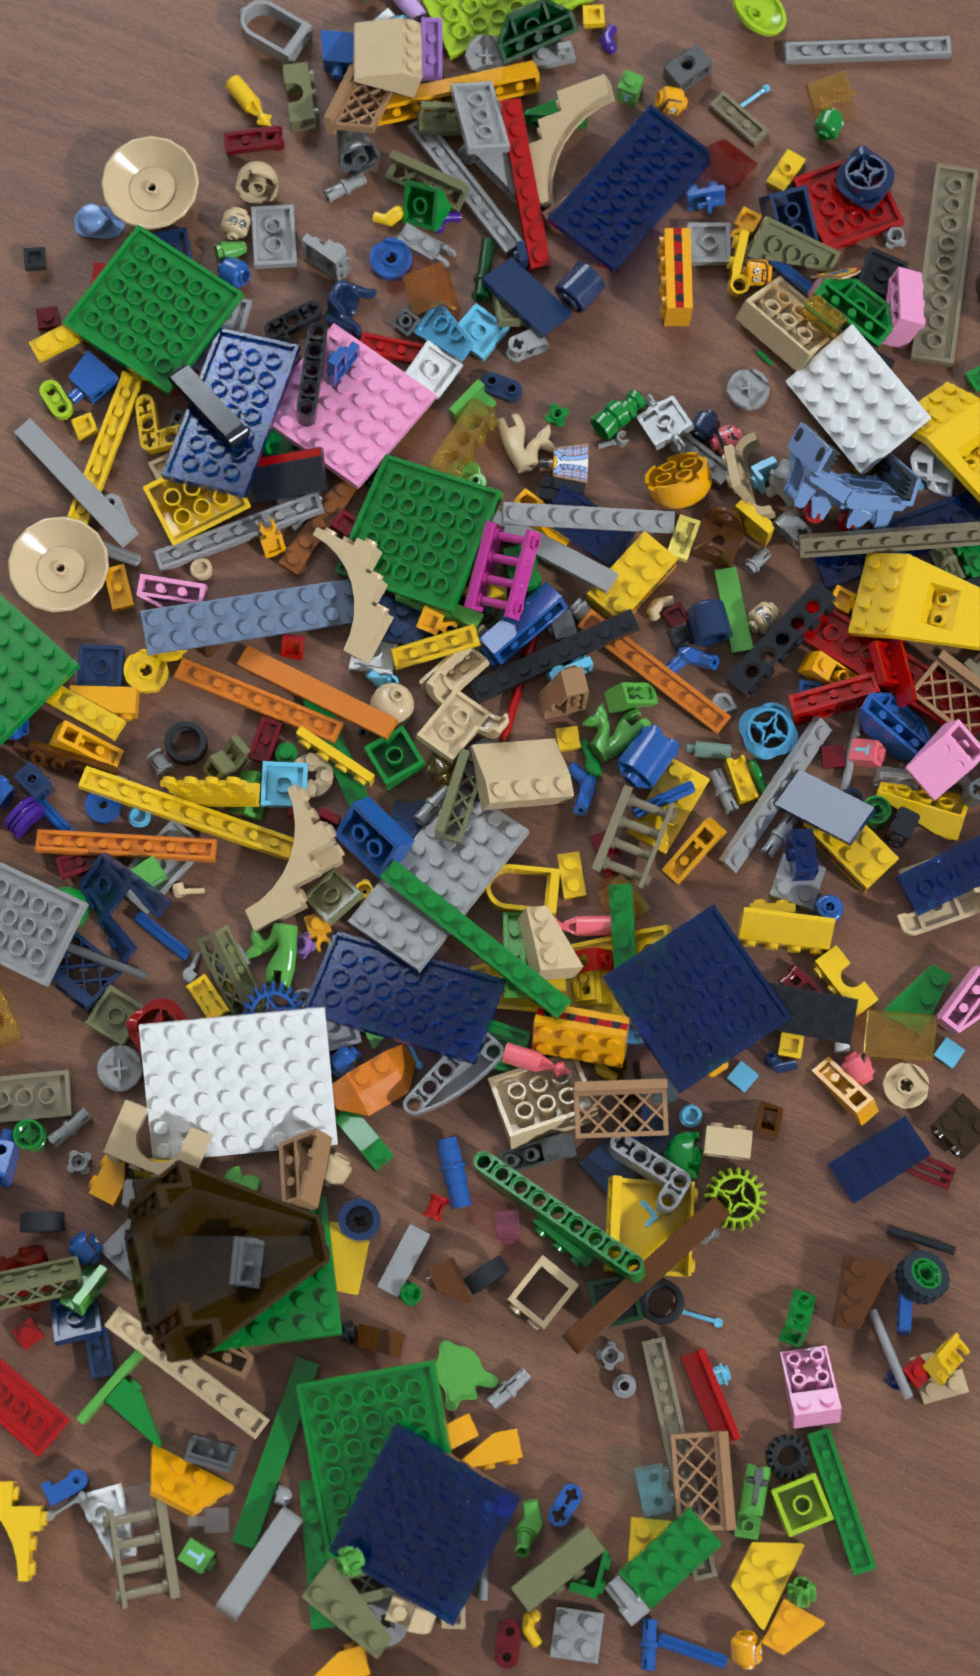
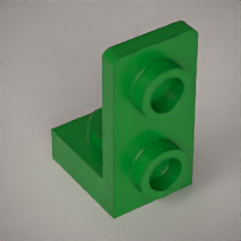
[778,1289,816,1348]
[568,1549,612,1599]

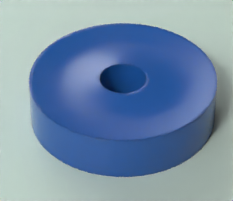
[85,793,122,824]

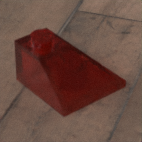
[708,138,758,191]

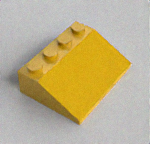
[142,448,251,546]

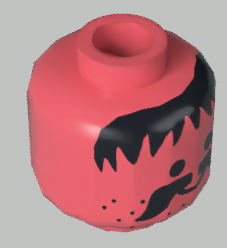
[710,425,743,456]
[841,1051,875,1086]

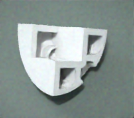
[911,443,956,497]

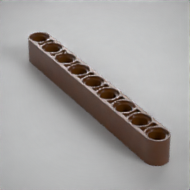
[561,1196,730,1354]

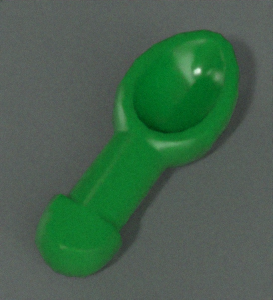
[579,739,602,780]
[748,759,767,795]

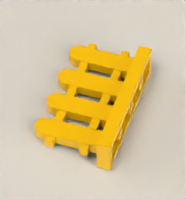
[160,776,262,807]

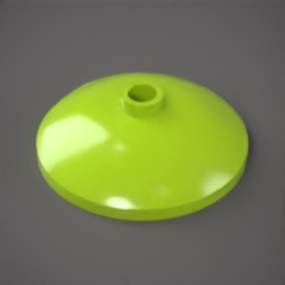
[732,0,786,36]

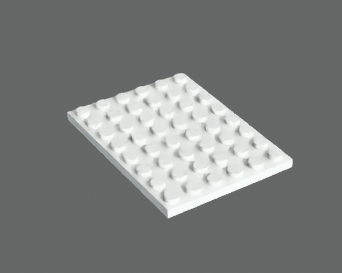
[139,1007,338,1160]

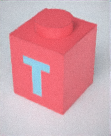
[848,738,886,769]

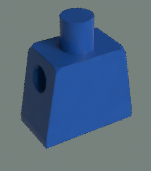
[321,30,354,82]
[67,350,119,405]
[0,1129,19,1188]

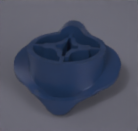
[836,145,895,210]

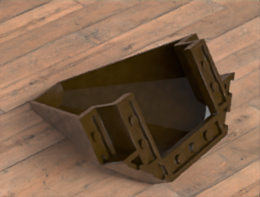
[124,1160,330,1363]

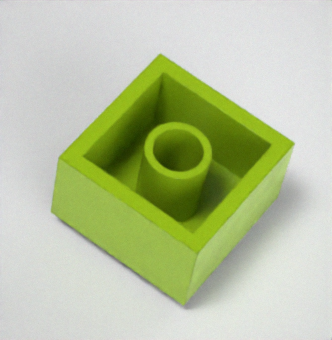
[768,1472,834,1537]

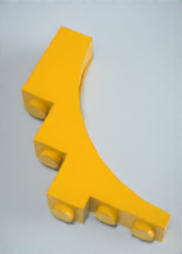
[0,1481,48,1581]

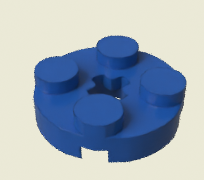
[370,238,412,281]

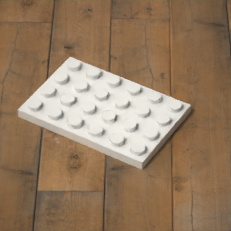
[785,324,931,475]

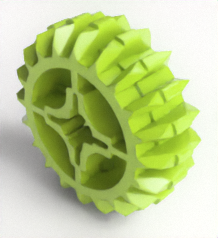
[704,1168,767,1231]

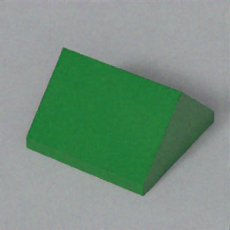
[402,179,452,232]

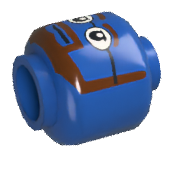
[68,1230,103,1266]

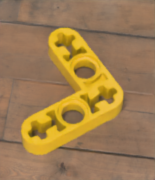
[135,394,203,455]

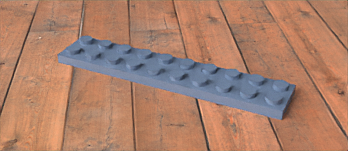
[140,579,354,656]

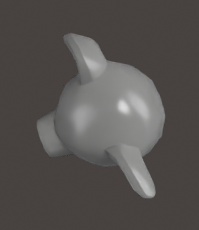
[765,458,795,509]

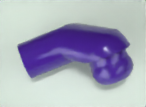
[435,211,461,234]

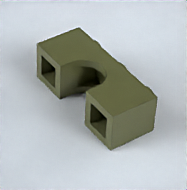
[282,62,320,132]

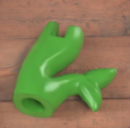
[582,703,651,763]
[246,923,298,988]

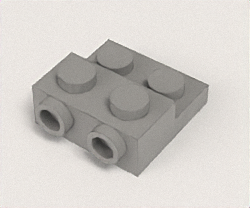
[302,234,351,282]

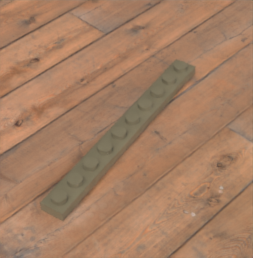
[799,522,980,558]
[641,1337,717,1581]

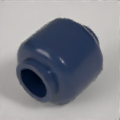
[690,409,721,443]

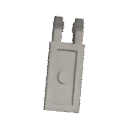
[397,223,457,269]

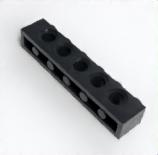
[725,580,836,698]

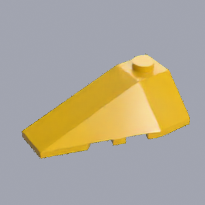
[876,782,968,841]

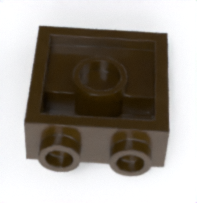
[930,1093,980,1159]

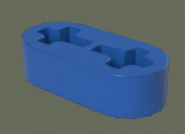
[896,1289,912,1336]
[548,1484,582,1527]

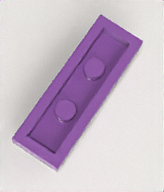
[421,17,442,83]

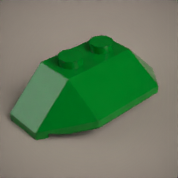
[812,278,893,348]

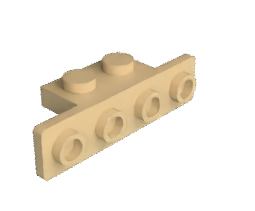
[419,625,490,696]

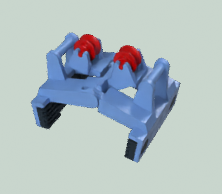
[783,422,921,531]

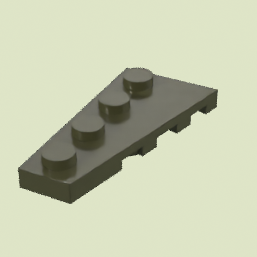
[746,215,841,272]
[301,1556,392,1659]

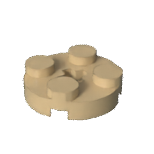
[294,753,334,798]
[882,1063,929,1110]

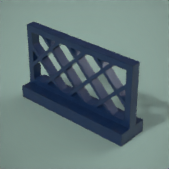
[50,931,123,1014]

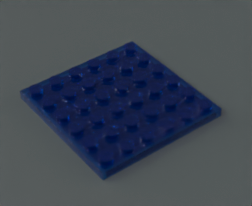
[601,904,792,1094]
[328,1422,523,1626]

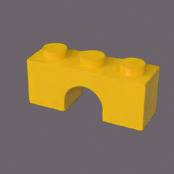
[812,945,879,1017]

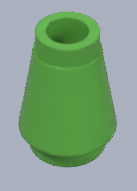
[214,241,247,262]

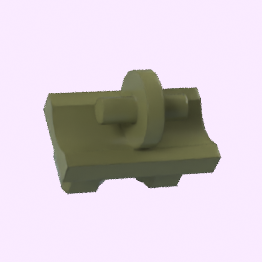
[927,547,965,580]

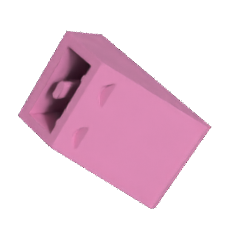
[905,719,980,801]
[780,1345,842,1429]

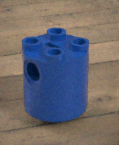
[617,724,680,789]

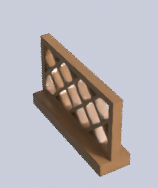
[323,64,394,135]
[914,650,980,743]
[572,1079,669,1139]
[670,1430,736,1531]

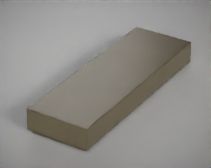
[709,90,769,148]

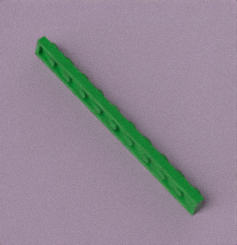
[380,859,572,1020]

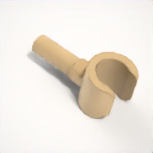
[172,882,205,898]

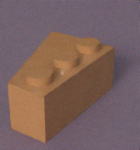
[537,665,589,720]
[279,1128,333,1211]
[195,1348,254,1383]

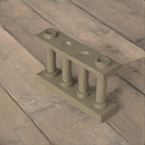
[591,785,677,890]
[103,1499,181,1609]

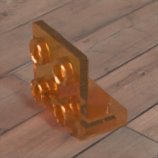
[403,261,460,315]

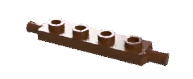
[13,740,130,781]

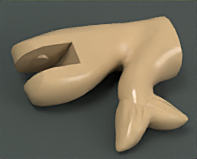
[497,413,555,474]

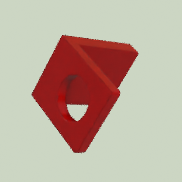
[574,947,614,974]

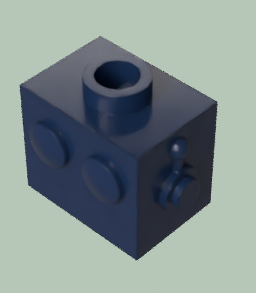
[14,761,55,802]

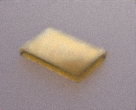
[863,1010,937,1061]

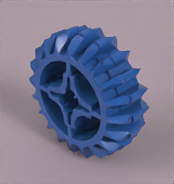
[243,981,304,1014]

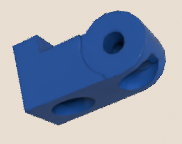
[41,1469,89,1507]

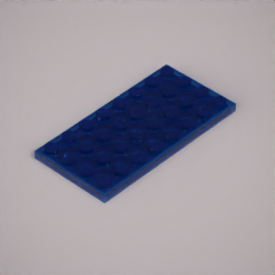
[547,104,716,273]
[162,328,301,498]
[303,930,506,1065]

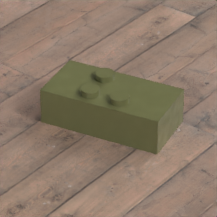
[510,1524,605,1612]

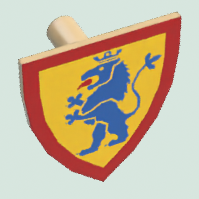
[810,266,861,280]

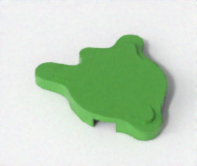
[436,1340,498,1411]

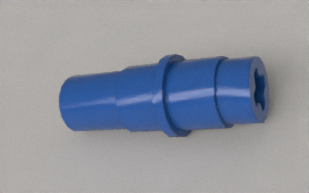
[436,1136,472,1209]

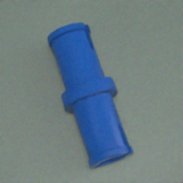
[639,1619,659,1670]

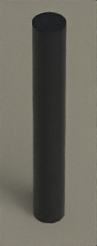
[886,1225,956,1255]

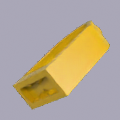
[483,864,560,917]

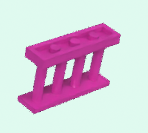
[464,521,541,621]

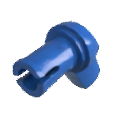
[666,646,719,673]
[568,762,597,816]

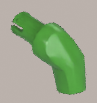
[514,1499,543,1558]

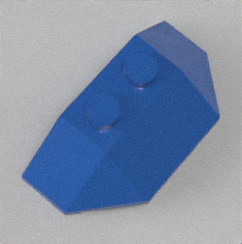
[859,692,931,762]

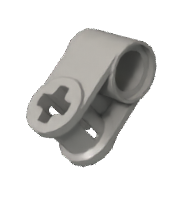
[506,329,549,362]
[773,508,812,550]

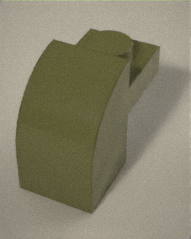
[202,734,251,780]

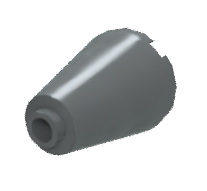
[336,118,380,175]

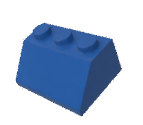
[336,797,415,880]

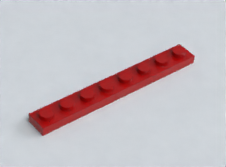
[498,98,551,270]

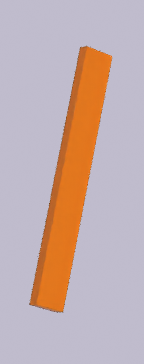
[578,608,731,734]
[236,645,398,740]
[173,657,344,744]
[34,829,217,863]

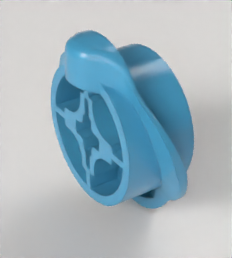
[739,702,798,760]

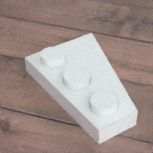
[74,1483,138,1561]

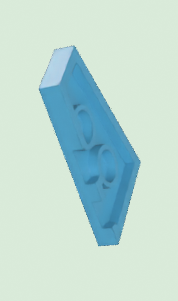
[413,297,475,362]

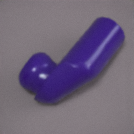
[600,24,617,55]

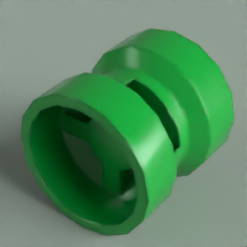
[620,389,647,420]

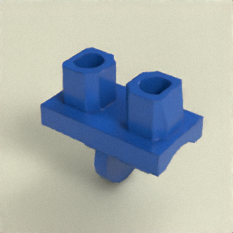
[687,181,725,214]

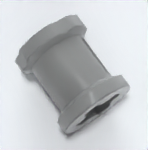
[145,748,174,778]

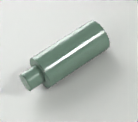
[686,741,732,760]

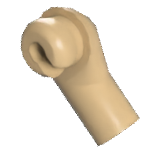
[647,595,674,621]

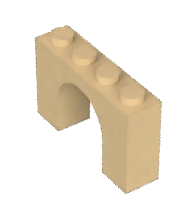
[103,1099,214,1178]

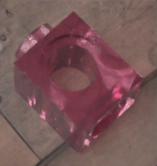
[495,1210,520,1245]

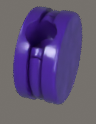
[3,796,45,839]

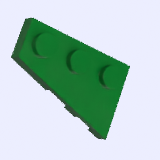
[880,964,952,1035]

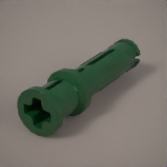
[471,237,495,303]

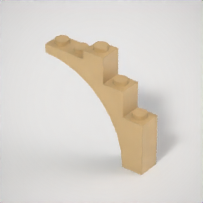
[529,74,615,209]
[313,527,394,664]
[245,785,337,931]

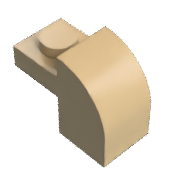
[385,1594,440,1634]

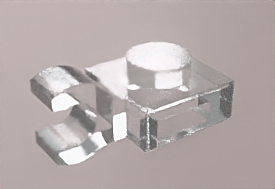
[188,1507,229,1533]

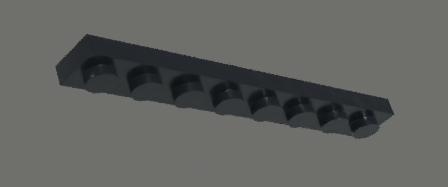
[470,608,640,704]

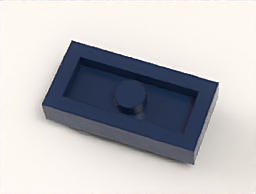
[85,1327,115,1379]

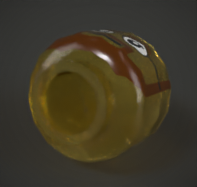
[427,752,456,785]

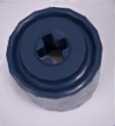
[555,261,606,313]
[686,599,733,647]
[338,1198,382,1243]

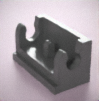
[229,1237,265,1289]
[183,1434,239,1473]

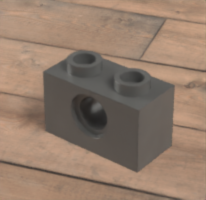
[663,44,713,91]

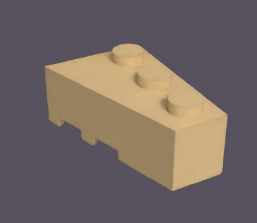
[518,906,583,980]

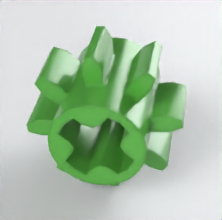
[335,1546,365,1577]
[787,1577,817,1608]

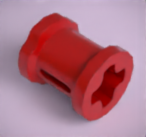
[422,1193,449,1222]

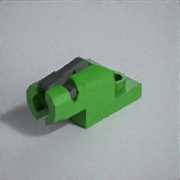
[733,1463,771,1540]

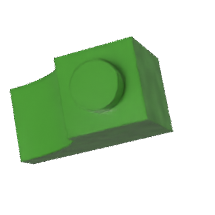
[604,682,659,713]

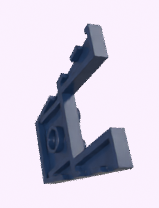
[79,852,172,964]

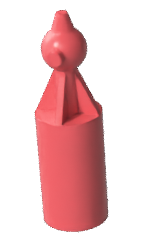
[554,915,612,936]
[502,1043,571,1077]

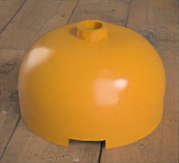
[645,452,712,509]

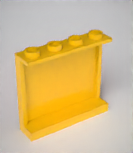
[604,1175,698,1278]

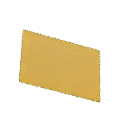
[329,1221,370,1295]

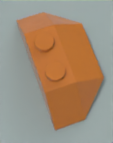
[332,1044,416,1116]

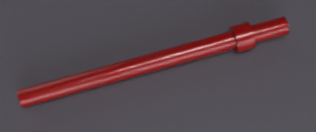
[499,634,539,743]

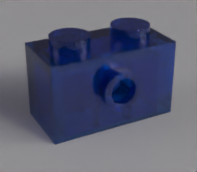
[786,828,819,881]

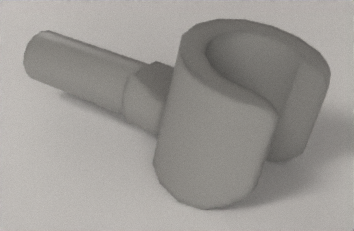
[598,431,629,449]
[183,952,202,984]

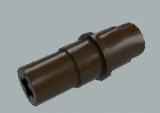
[619,1060,643,1132]

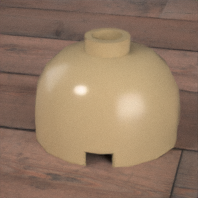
[236,161,279,205]
[369,683,414,728]

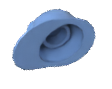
[74,204,125,239]

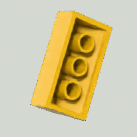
[737,907,835,956]

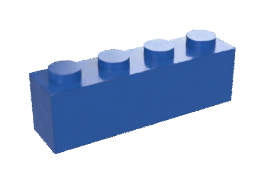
[479,582,568,665]

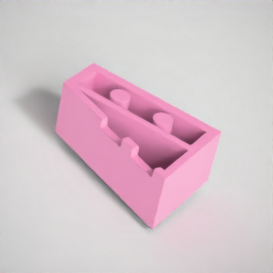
[882,267,926,349]
[137,574,209,608]
[933,965,980,1034]

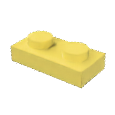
[668,514,701,563]

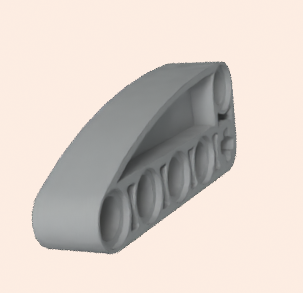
[403,1025,504,1117]
[214,1506,304,1623]

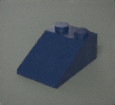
[758,185,820,242]

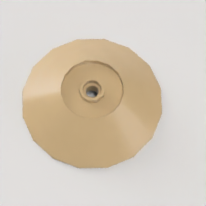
[101,136,199,230]
[8,516,109,613]

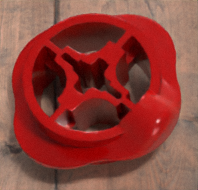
[126,998,188,1054]

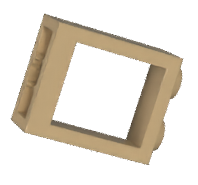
[507,1255,579,1330]

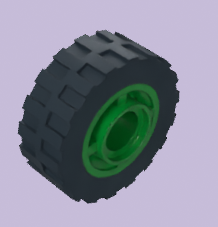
[895,1250,950,1305]

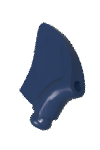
[391,800,426,839]

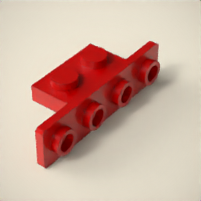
[868,638,917,707]

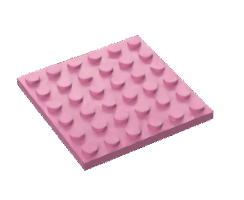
[254,323,437,490]

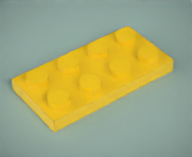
[627,759,710,856]

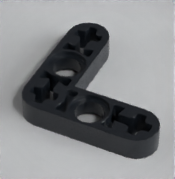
[264,301,322,374]

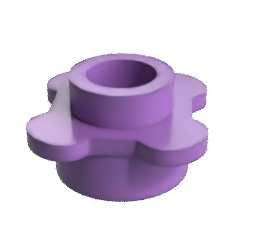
[297,932,316,959]

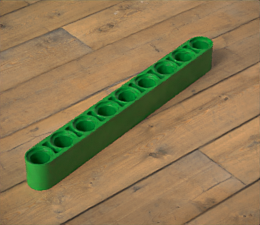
[473,1151,646,1282]

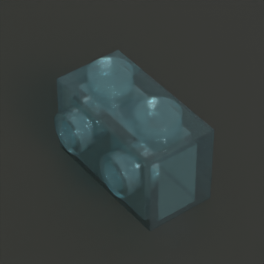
[633,1462,675,1517]

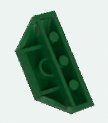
[497,0,579,65]

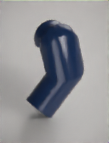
[764,1051,798,1073]

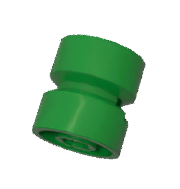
[590,399,631,440]
[865,795,891,831]
[13,1119,48,1152]

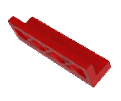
[788,672,881,726]
[680,1348,741,1442]

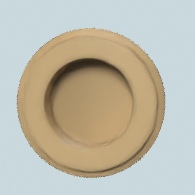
[190,558,213,581]

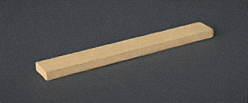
[104,1306,270,1440]

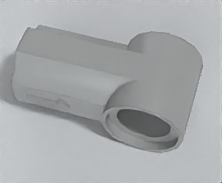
[604,1574,650,1626]

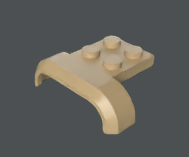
[722,432,776,519]
[416,670,509,764]
[896,855,980,936]

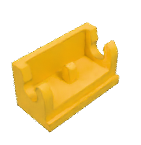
[724,755,759,806]
[922,1333,969,1386]

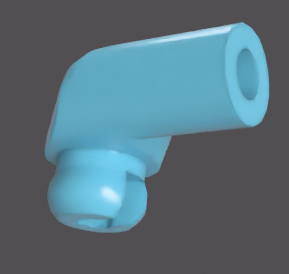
[365,668,399,688]

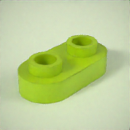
[39,380,73,420]

